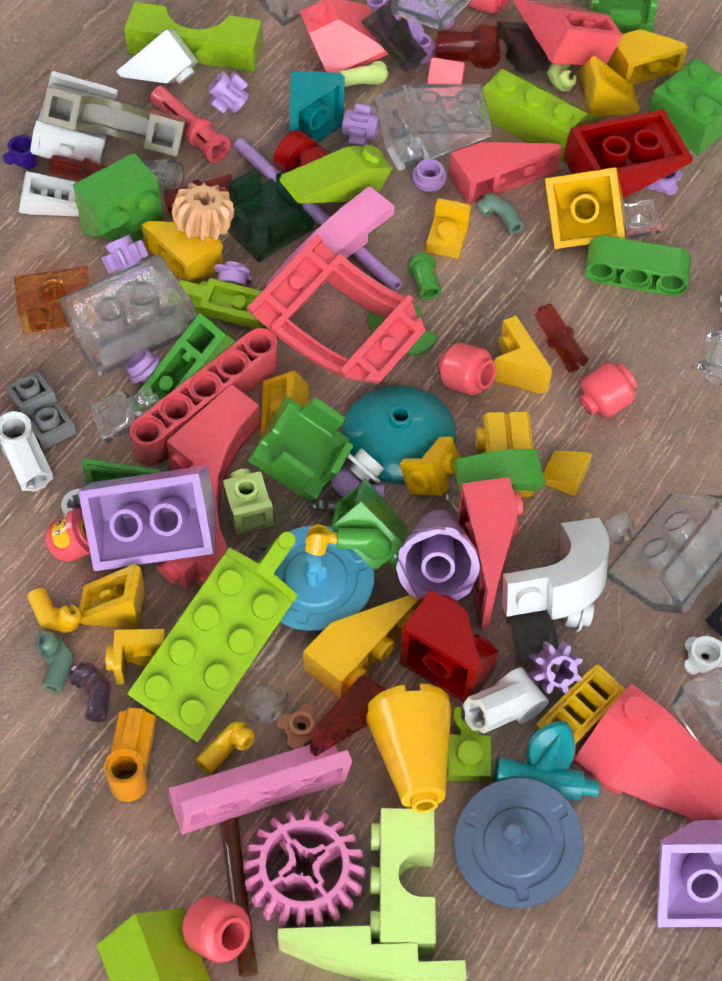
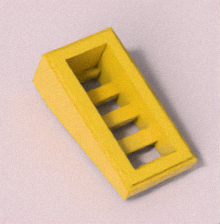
[535,664,625,746]

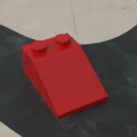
[563,109,693,199]

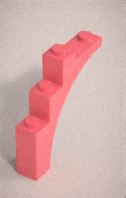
[157,384,261,591]

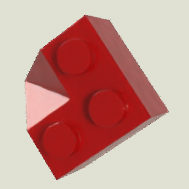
[399,589,499,703]

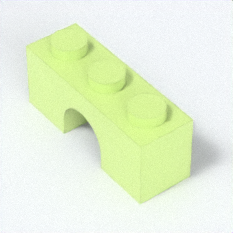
[370,808,436,955]

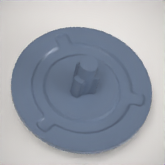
[454,778,583,908]

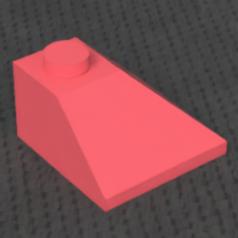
[300,0,390,72]

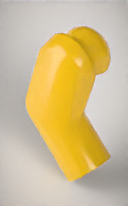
[27,588,81,633]
[195,721,255,775]

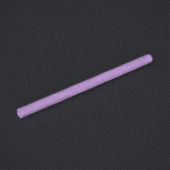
[234,138,402,292]

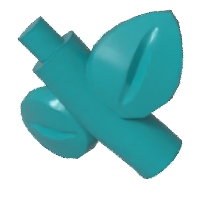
[493,721,600,801]

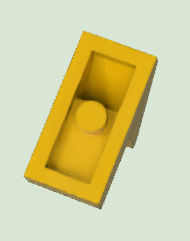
[494,316,553,394]

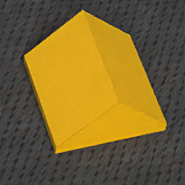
[545,167,626,249]

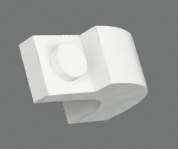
[502,517,609,620]

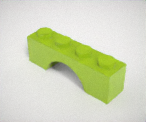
[124,2,263,72]

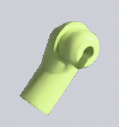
[340,61,389,87]
[547,63,576,92]

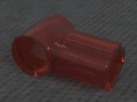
[436,24,500,69]

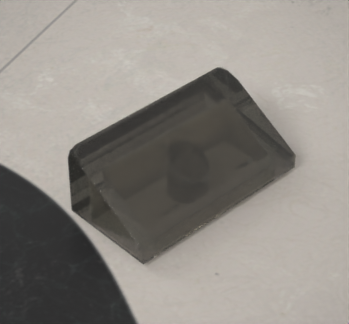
[361,5,428,72]

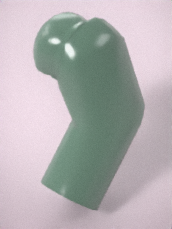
[476,192,525,234]

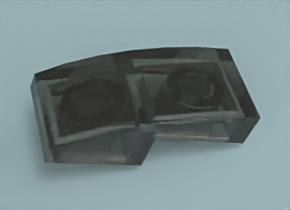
[495,21,549,74]
[501,584,559,664]

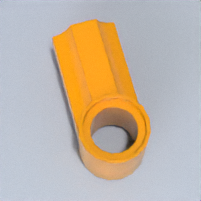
[104,708,157,802]

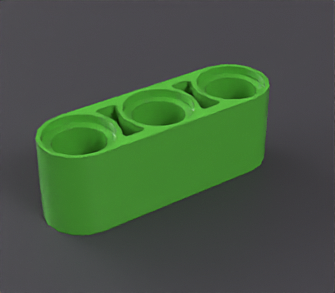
[585,236,691,296]

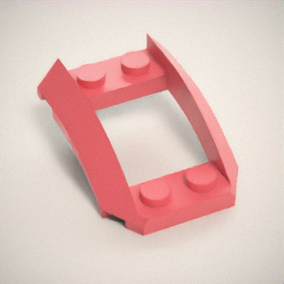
[246,234,426,384]

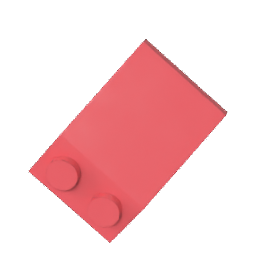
[457,477,523,628]

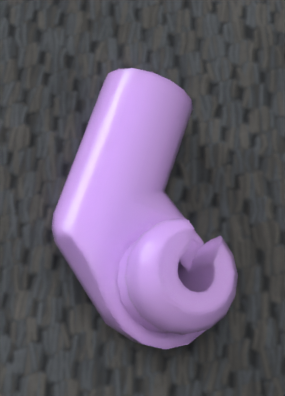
[331,466,384,499]

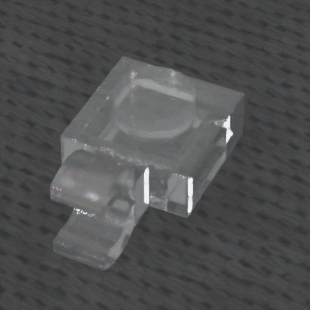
[89,387,161,443]

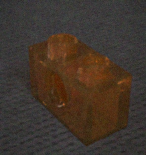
[14,266,97,333]

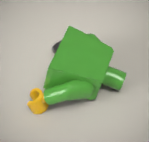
[305,479,408,571]

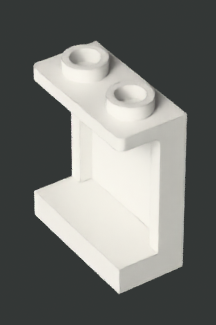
[30,71,118,172]

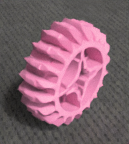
[244,808,365,928]

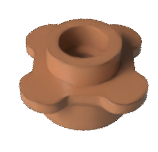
[277,703,326,750]

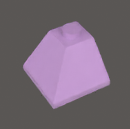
[656,820,722,927]

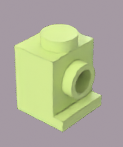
[223,469,274,535]

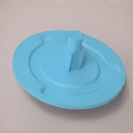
[262,526,374,632]

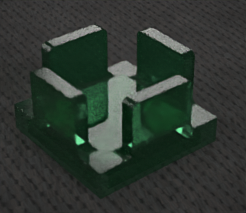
[228,168,314,263]

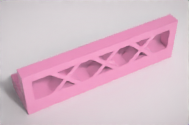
[168,738,352,835]

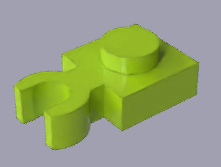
[447,707,491,782]

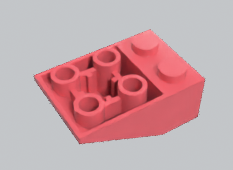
[513,0,623,66]

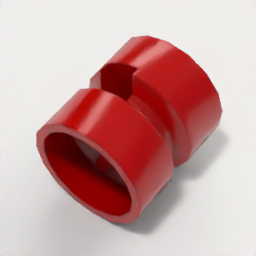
[273,129,331,174]

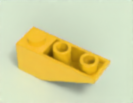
[303,595,422,699]

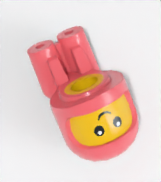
[45,508,90,562]

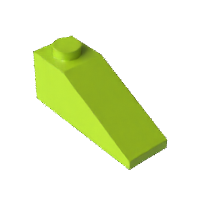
[279,145,393,203]

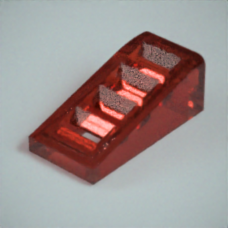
[309,674,387,757]

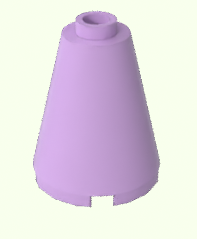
[396,510,480,601]

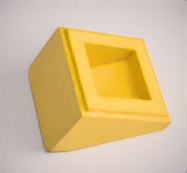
[543,450,592,497]

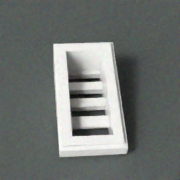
[18,171,79,216]

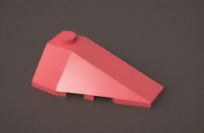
[573,683,722,822]

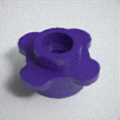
[3,135,38,169]

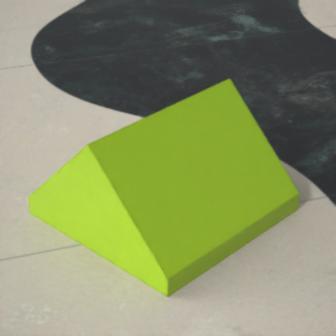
[97,908,211,981]

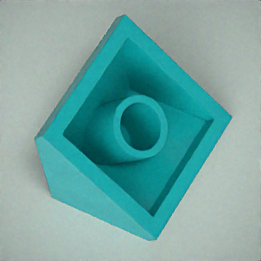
[289,71,345,143]

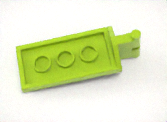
[126,532,298,743]

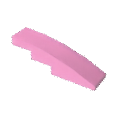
[265,186,394,288]

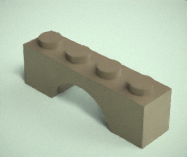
[40,83,188,157]

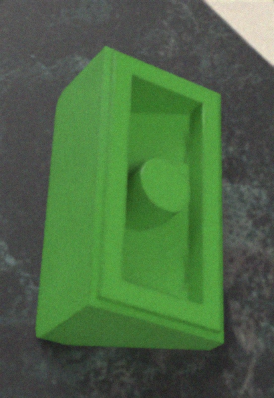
[82,458,167,484]

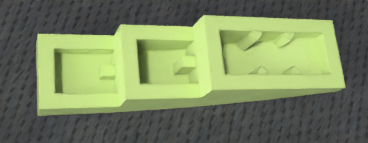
[278,926,467,981]

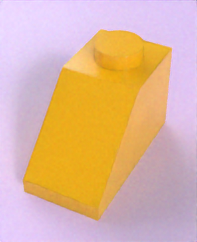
[607,29,688,86]
[142,221,223,284]

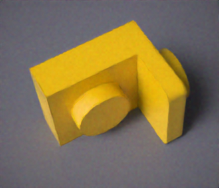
[425,198,471,260]
[106,629,166,684]

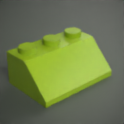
[480,68,600,162]

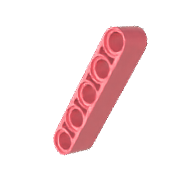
[130,328,278,466]

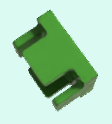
[586,0,657,34]
[247,396,353,503]

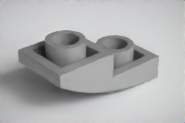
[4,371,77,450]

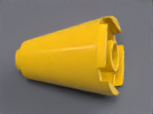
[366,684,452,813]

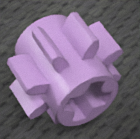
[207,71,249,114]
[342,103,381,146]
[101,234,149,279]
[529,641,583,694]

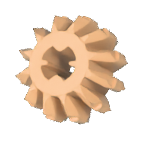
[172,181,234,242]

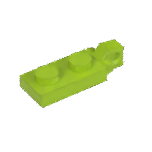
[176,278,270,330]

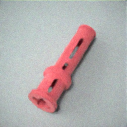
[150,85,231,163]

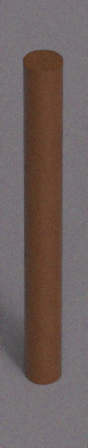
[220,817,258,977]

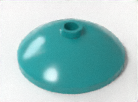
[343,385,456,484]

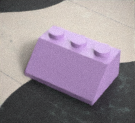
[78,465,215,571]

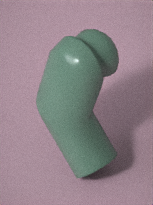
[35,631,74,693]

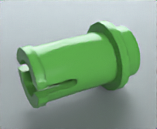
[408,252,442,300]

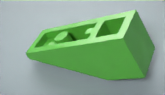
[130,313,237,413]

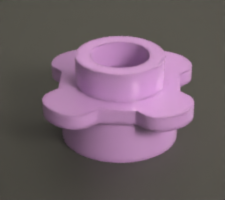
[646,170,682,195]
[214,261,252,287]

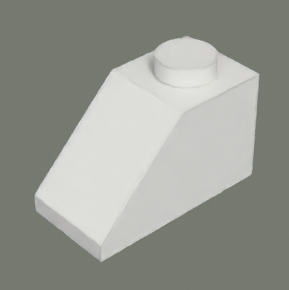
[116,29,199,84]

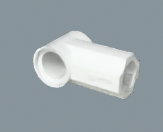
[0,411,54,492]
[462,667,549,734]

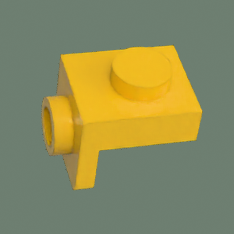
[399,437,461,496]

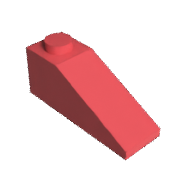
[449,142,562,204]

